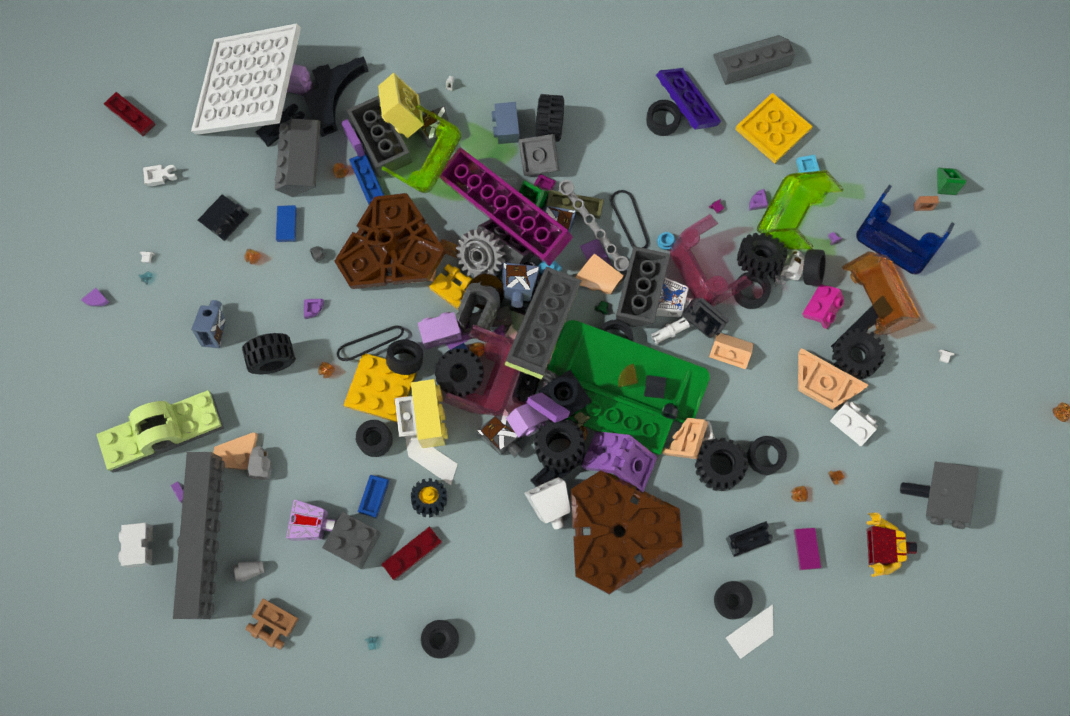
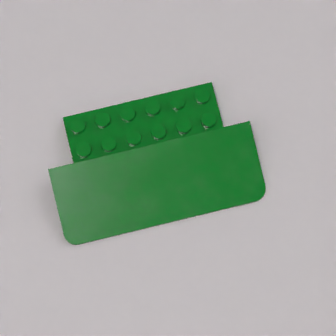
[547,320,710,455]

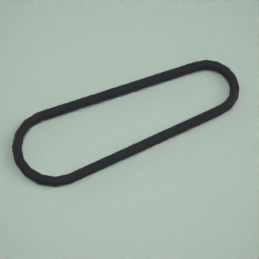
[610,190,649,249]
[337,326,404,361]

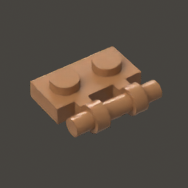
[245,599,299,650]

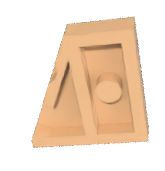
[662,418,708,459]
[213,432,258,470]

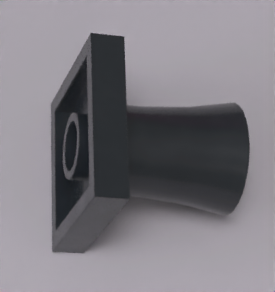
[538,370,592,419]

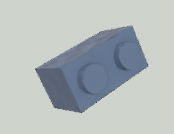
[492,102,519,144]

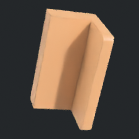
[709,333,753,369]

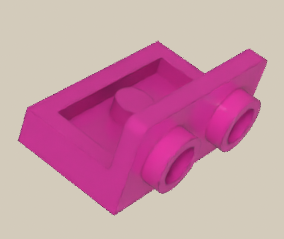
[802,284,844,329]

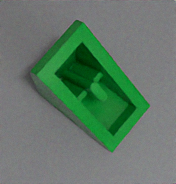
[937,167,966,195]
[519,180,550,208]

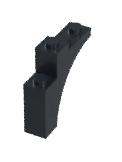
[303,56,369,137]

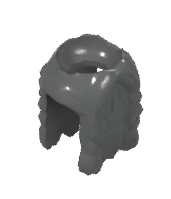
[456,283,500,336]

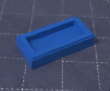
[276,205,297,242]
[357,474,390,518]

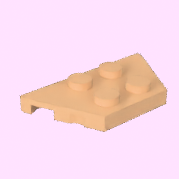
[798,348,868,410]

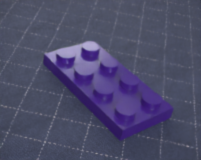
[656,68,721,130]

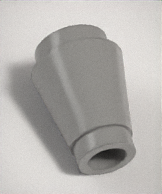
[233,561,265,582]

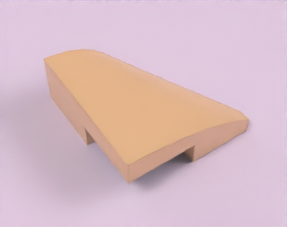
[575,253,624,294]

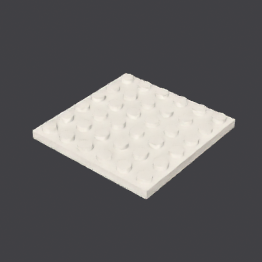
[191,24,301,135]

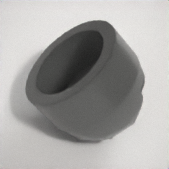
[310,246,325,262]

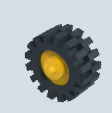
[411,478,447,518]

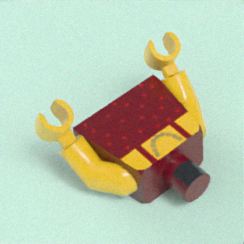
[867,513,917,577]

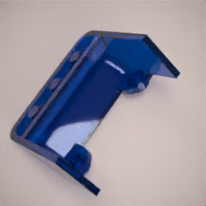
[856,184,955,274]

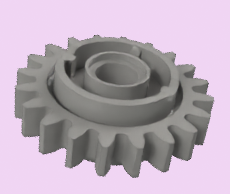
[456,228,506,277]

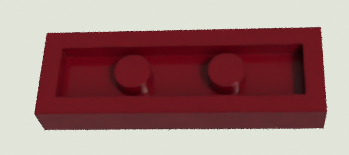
[103,92,156,137]
[381,526,442,581]

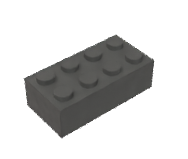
[347,95,412,177]

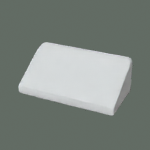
[395,396,417,437]

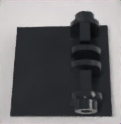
[197,194,249,241]

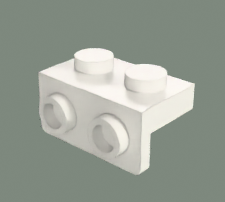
[830,401,878,446]

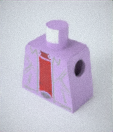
[286,500,337,541]

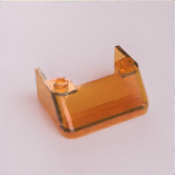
[842,251,921,335]

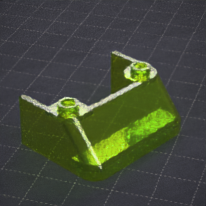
[382,105,462,193]
[757,170,844,250]

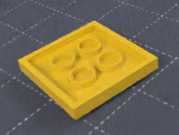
[735,93,813,164]
[343,353,417,423]

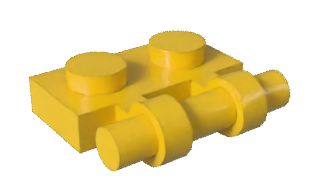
[429,264,472,310]

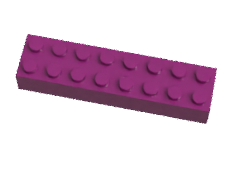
[437,147,573,266]

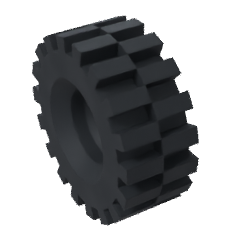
[737,233,788,279]
[832,328,885,379]
[435,348,484,397]

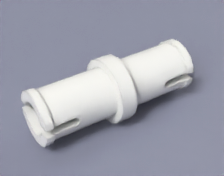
[650,317,690,345]

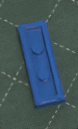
[349,153,385,205]

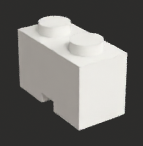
[118,523,153,568]

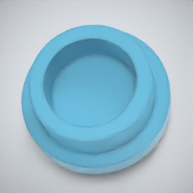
[657,232,676,250]

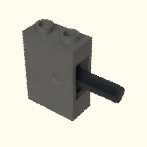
[900,461,978,529]

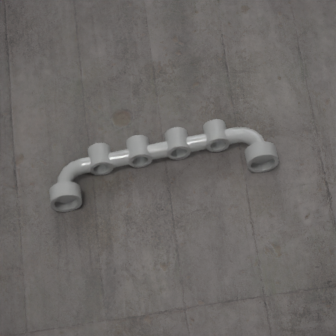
[559,180,629,271]

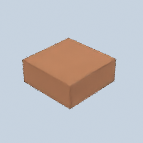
[914,196,939,211]

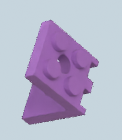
[581,432,657,492]

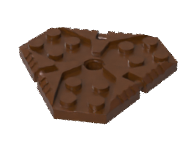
[334,193,446,289]
[571,470,683,595]

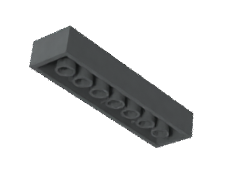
[173,452,225,619]

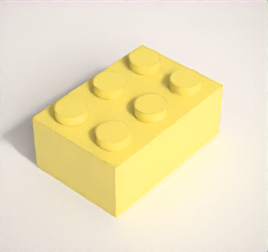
[378,73,424,138]
[411,379,448,449]

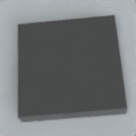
[518,134,560,176]

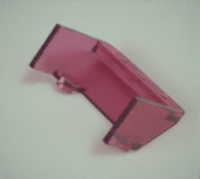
[670,214,753,307]
[443,325,519,416]

